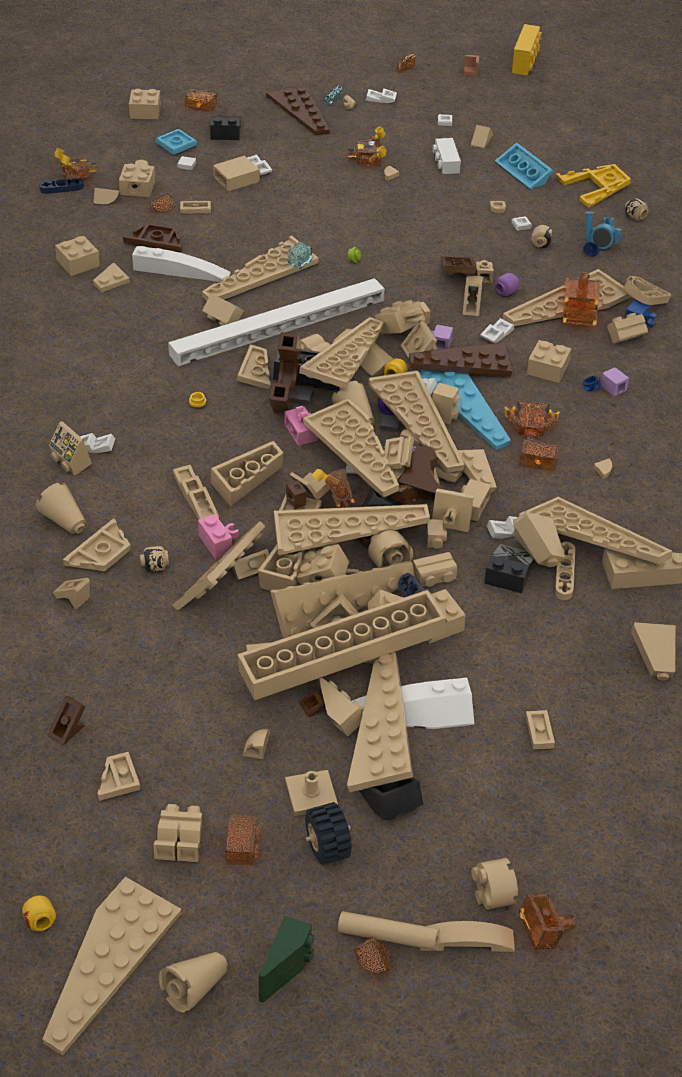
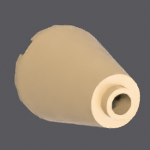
[332,381,375,425]
[36,483,86,534]
[159,952,228,1013]

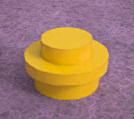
[189,392,206,408]

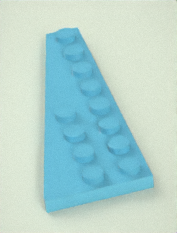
[413,369,511,451]

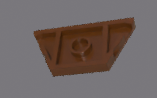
[123,223,182,252]

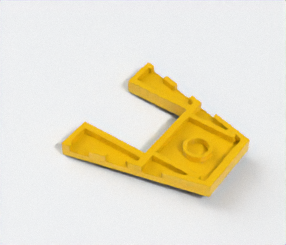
[556,164,631,208]

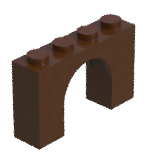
[269,332,302,414]

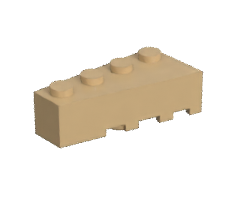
[210,441,284,506]
[258,545,309,591]
[602,548,682,589]

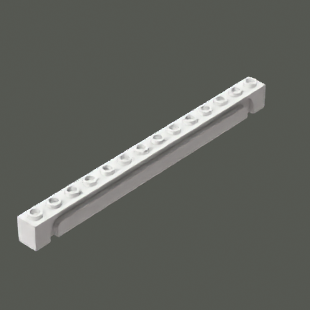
[168,278,385,366]

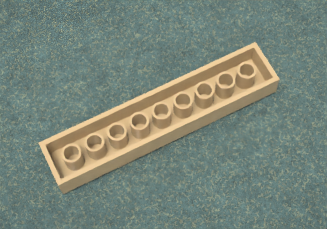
[238,590,446,700]

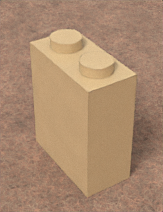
[213,156,261,191]

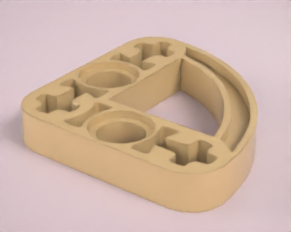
[624,276,671,305]

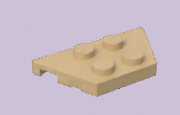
[63,519,131,571]

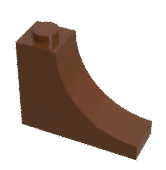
[398,445,451,501]

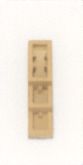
[173,465,219,520]

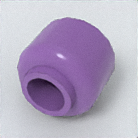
[495,273,519,296]

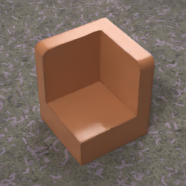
[464,55,479,76]

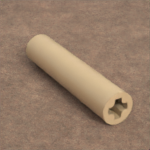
[338,911,440,951]

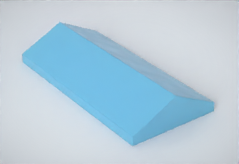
[495,143,553,189]

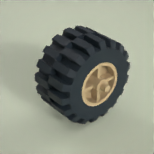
[305,802,352,865]

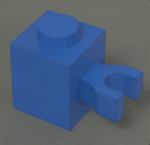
[625,300,657,327]

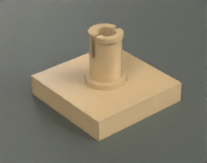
[401,320,437,358]
[432,489,474,532]
[285,770,338,816]

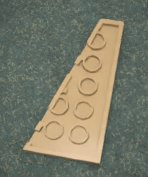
[172,521,265,610]

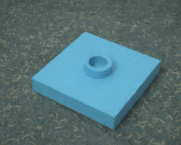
[156,129,197,155]

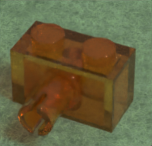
[518,893,575,950]

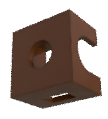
[286,480,306,509]

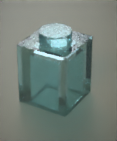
[288,242,312,269]

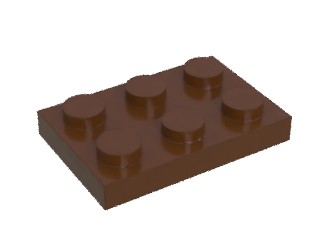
[441,256,476,276]

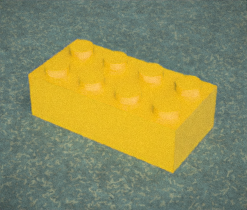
[512,24,542,76]

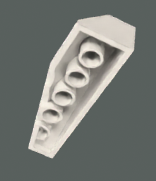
[132,246,231,282]
[351,678,474,729]

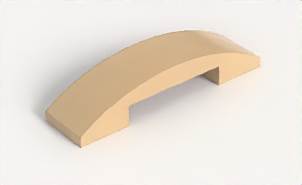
[420,921,515,952]

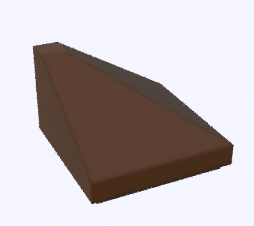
[299,689,325,717]

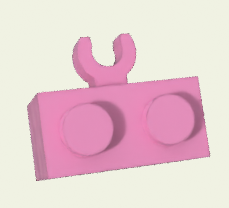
[285,406,318,446]
[198,514,239,559]

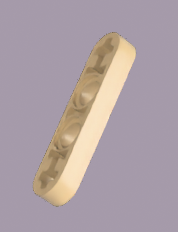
[555,542,575,600]

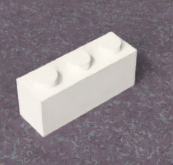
[433,138,461,174]

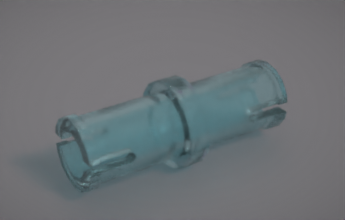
[324,85,343,105]

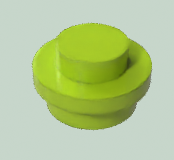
[348,247,361,263]

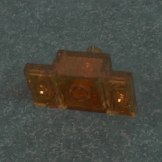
[563,272,599,326]

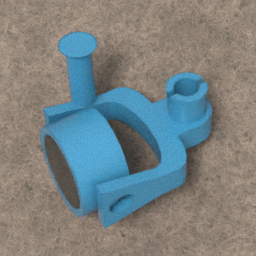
[585,211,622,249]

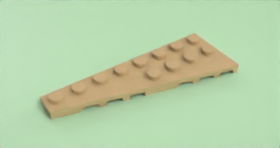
[202,236,319,301]
[300,317,384,388]
[368,371,465,473]
[519,497,672,564]
[274,504,430,555]
[270,561,416,639]
[347,652,413,792]

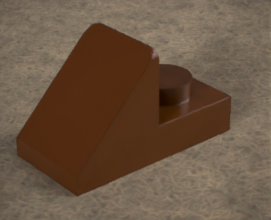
[47,696,86,745]

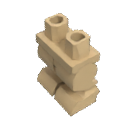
[153,804,202,862]

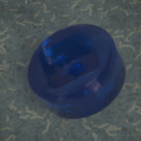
[583,242,599,257]
[583,376,601,391]

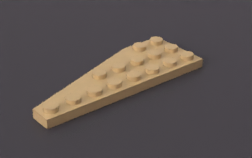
[502,269,631,326]
[303,398,399,498]
[42,877,182,1056]

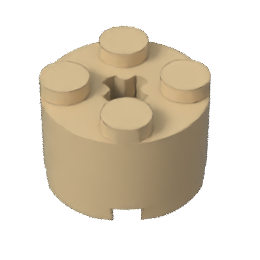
[368,530,413,568]
[471,858,518,910]

